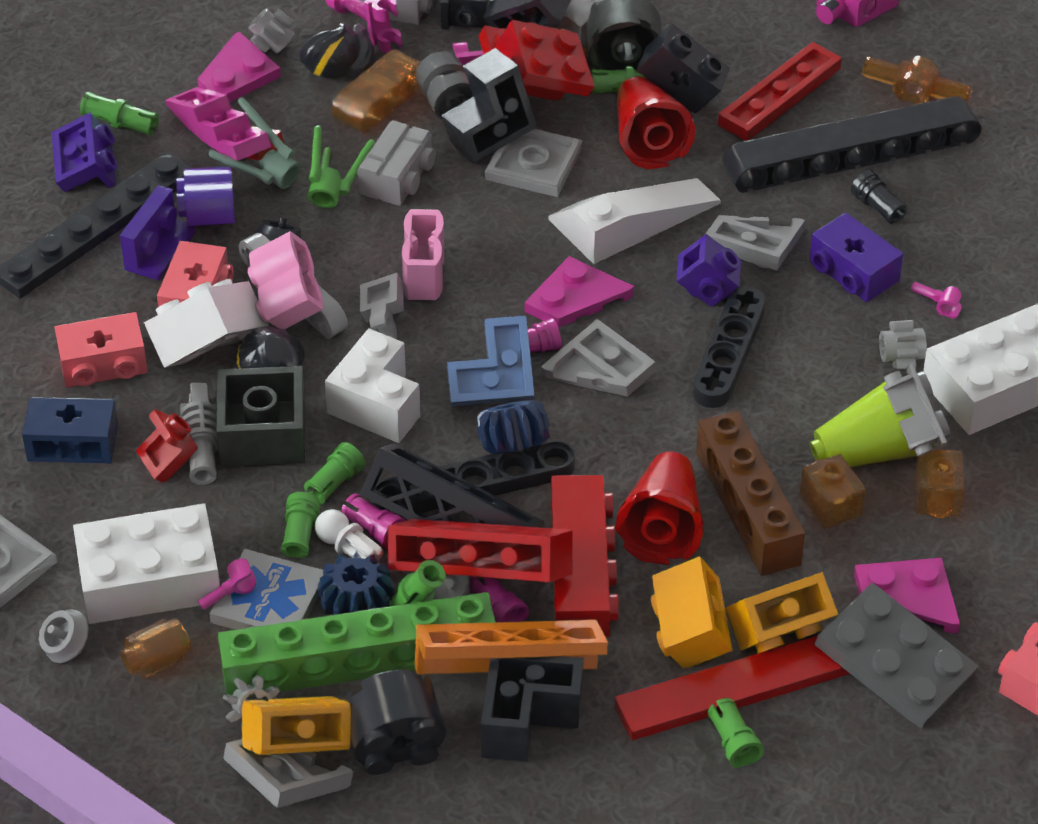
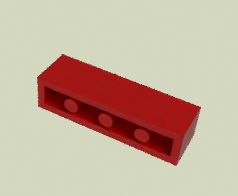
[551,475,618,637]
[388,519,573,582]

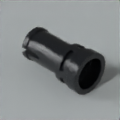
[851,170,908,224]

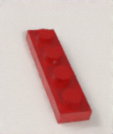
[718,42,842,141]

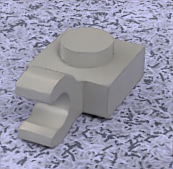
[360,273,404,339]

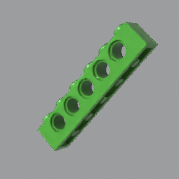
[218,592,496,697]

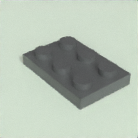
[814,582,979,729]

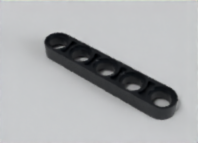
[373,440,575,518]

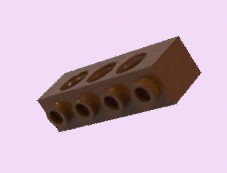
[696,410,805,576]

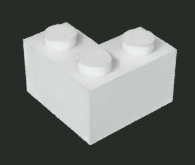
[144,279,269,368]
[325,328,420,443]

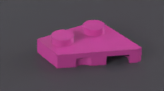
[525,256,634,328]
[854,558,960,633]

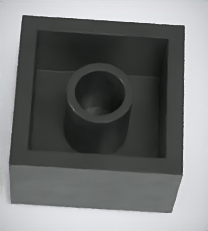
[216,366,306,466]

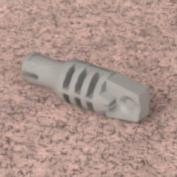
[180,383,218,485]

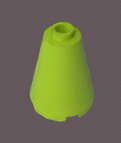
[809,374,934,470]

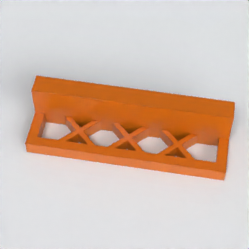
[414,620,608,674]

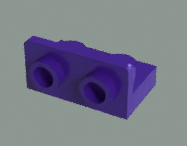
[52,112,118,193]
[120,185,196,280]

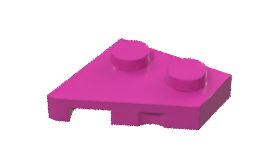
[198,32,281,103]

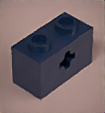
[22,397,118,464]

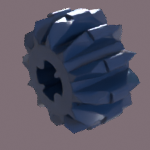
[477,400,550,454]
[318,550,394,615]

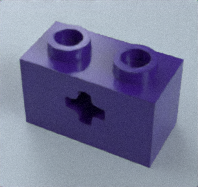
[809,212,904,303]

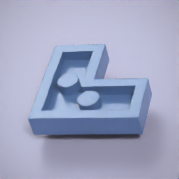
[447,316,535,407]

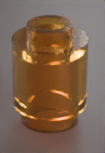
[120,618,191,679]

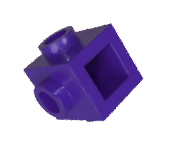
[676,234,741,307]

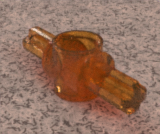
[862,57,971,105]

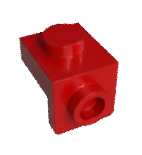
[136,409,198,483]

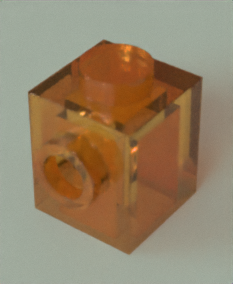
[915,449,965,518]
[800,454,866,529]

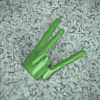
[308,126,375,208]

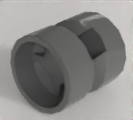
[415,51,473,120]

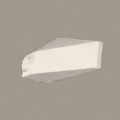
[549,178,721,264]

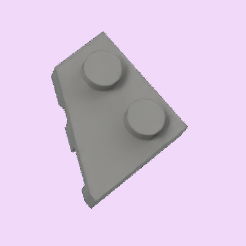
[705,215,805,271]
[541,319,657,397]
[223,739,353,808]

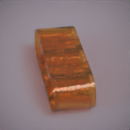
[332,49,421,134]

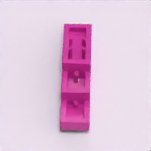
[165,87,271,161]

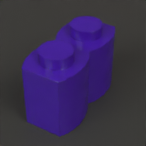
[177,166,235,226]

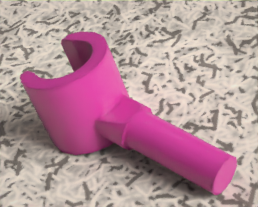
[911,282,962,319]
[198,558,256,610]

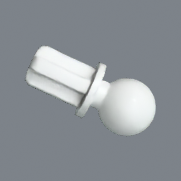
[315,509,384,564]

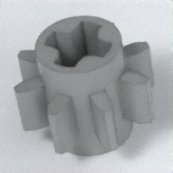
[248,8,294,54]
[879,320,927,370]
[223,675,280,726]

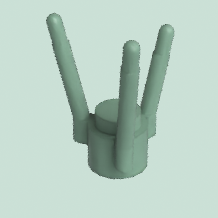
[209,98,301,189]

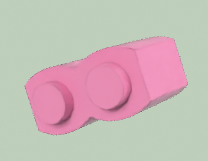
[402,209,444,300]
[248,231,323,330]

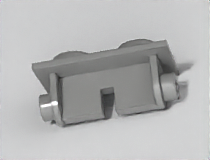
[883,362,950,457]

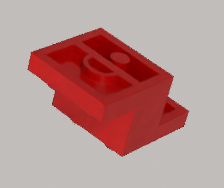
[478,19,595,100]

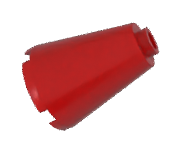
[617,76,696,170]
[615,452,704,565]

